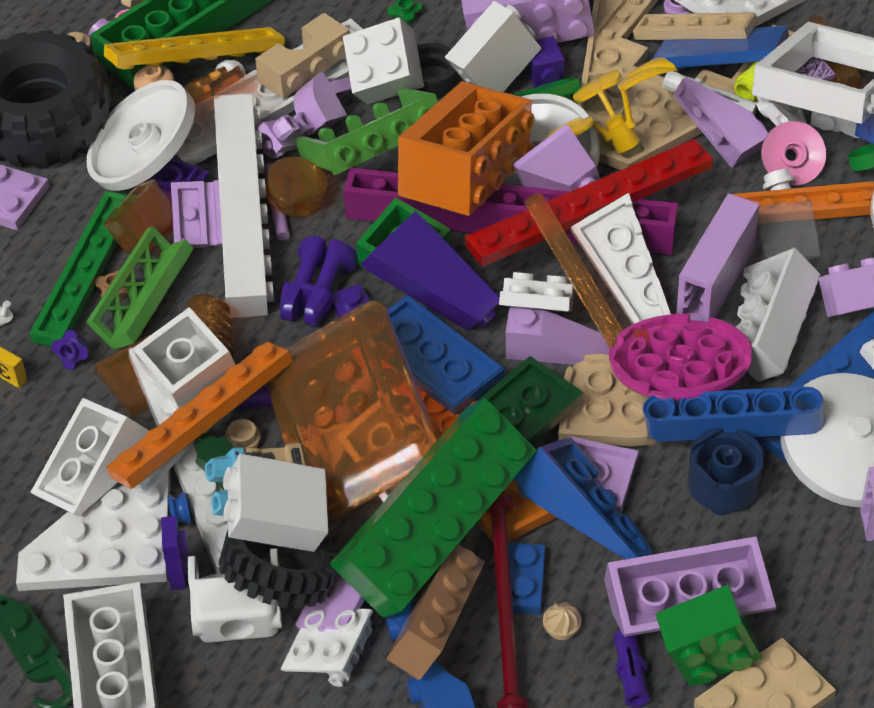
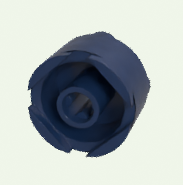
[687,428,764,516]

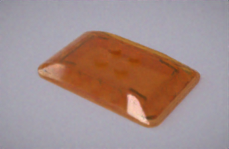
[267,301,438,522]

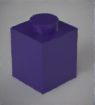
[525,36,564,88]

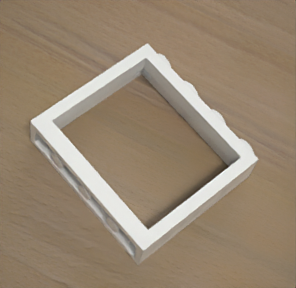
[752,22,874,124]

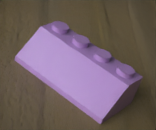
[604,536,776,637]

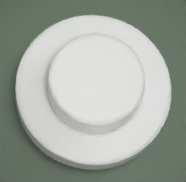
[763,169,796,191]

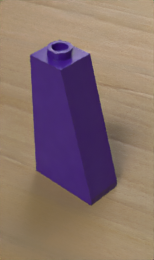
[361,211,500,331]

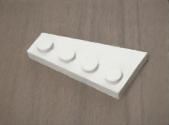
[571,193,671,325]

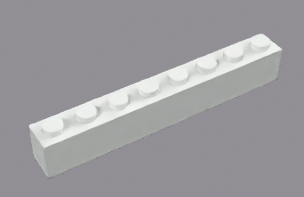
[214,93,274,318]

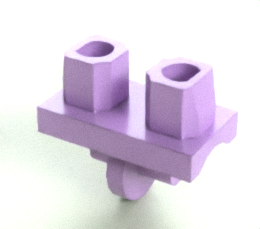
[258,112,314,158]

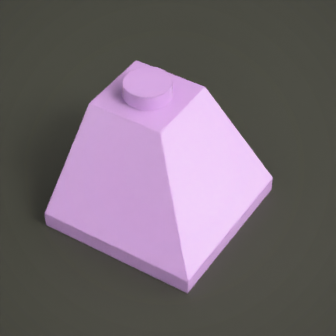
[513,124,601,191]

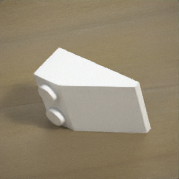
[30,398,149,517]

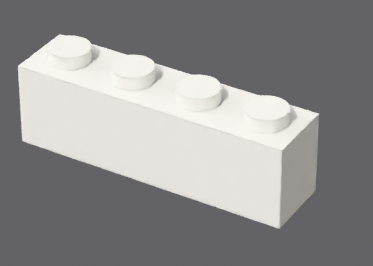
[736,247,820,382]

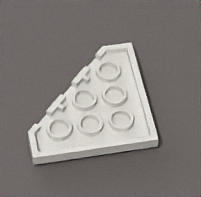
[16,468,171,591]

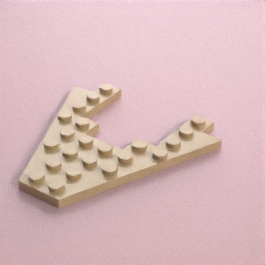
[578,0,795,170]

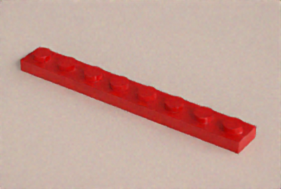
[465,139,713,267]

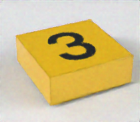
[0,347,27,389]

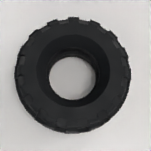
[0,30,112,168]

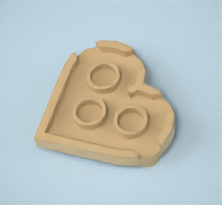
[559,353,663,447]

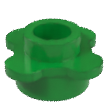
[387,0,422,24]

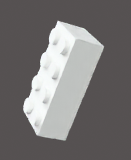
[63,582,158,708]

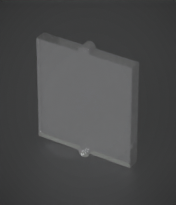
[758,201,820,260]

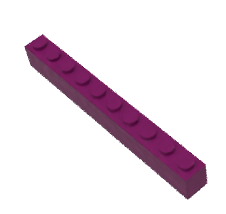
[343,168,678,255]

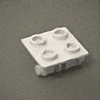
[281,609,373,687]

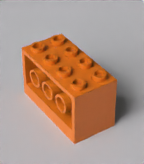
[398,81,534,216]

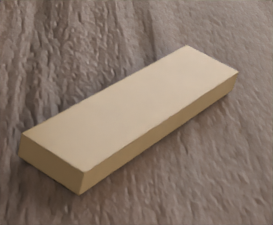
[633,12,758,40]

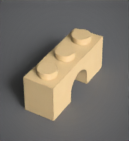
[255,13,350,99]

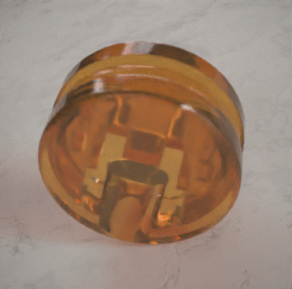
[265,157,328,217]

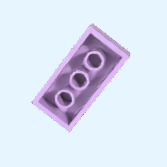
[461,0,595,43]

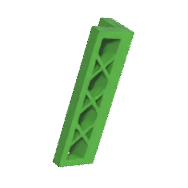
[86,226,194,350]

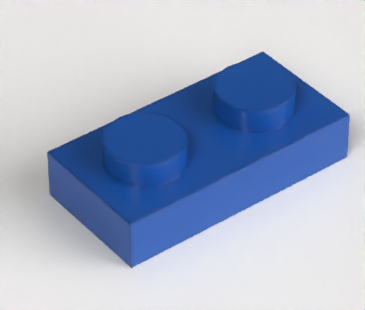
[508,543,545,615]

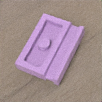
[171,180,222,248]

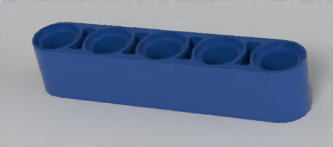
[642,386,825,441]

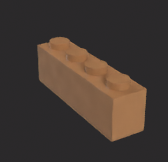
[386,544,485,680]

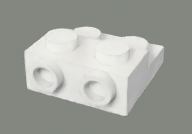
[499,272,574,312]

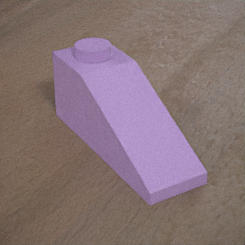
[673,77,768,168]
[506,306,613,365]

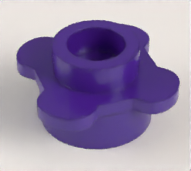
[52,330,89,370]

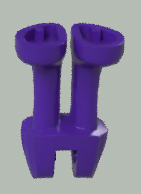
[280,236,358,327]

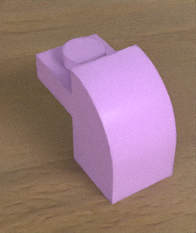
[294,72,352,136]

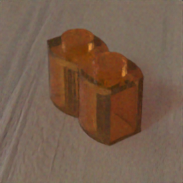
[103,180,173,255]

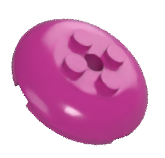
[609,314,752,401]

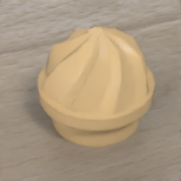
[543,602,581,640]

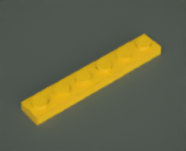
[104,27,285,69]

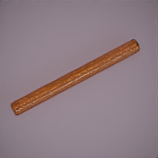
[525,193,623,348]

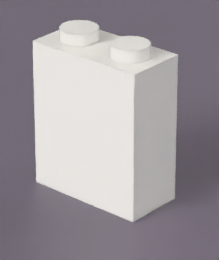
[445,1,541,92]
[223,454,328,552]

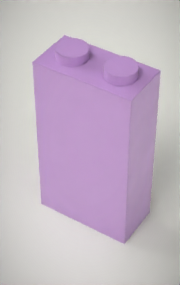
[676,193,760,322]

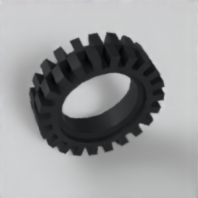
[218,530,338,608]

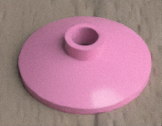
[761,121,826,186]

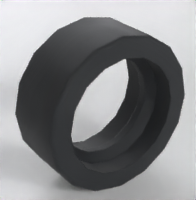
[415,43,461,99]

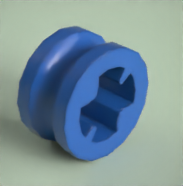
[167,492,191,525]

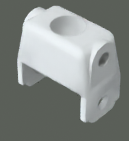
[188,548,282,643]

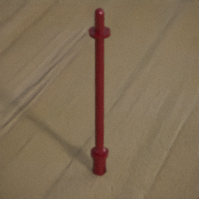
[485,490,529,708]

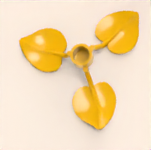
[546,57,677,153]

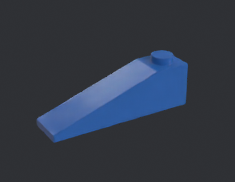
[514,437,653,559]

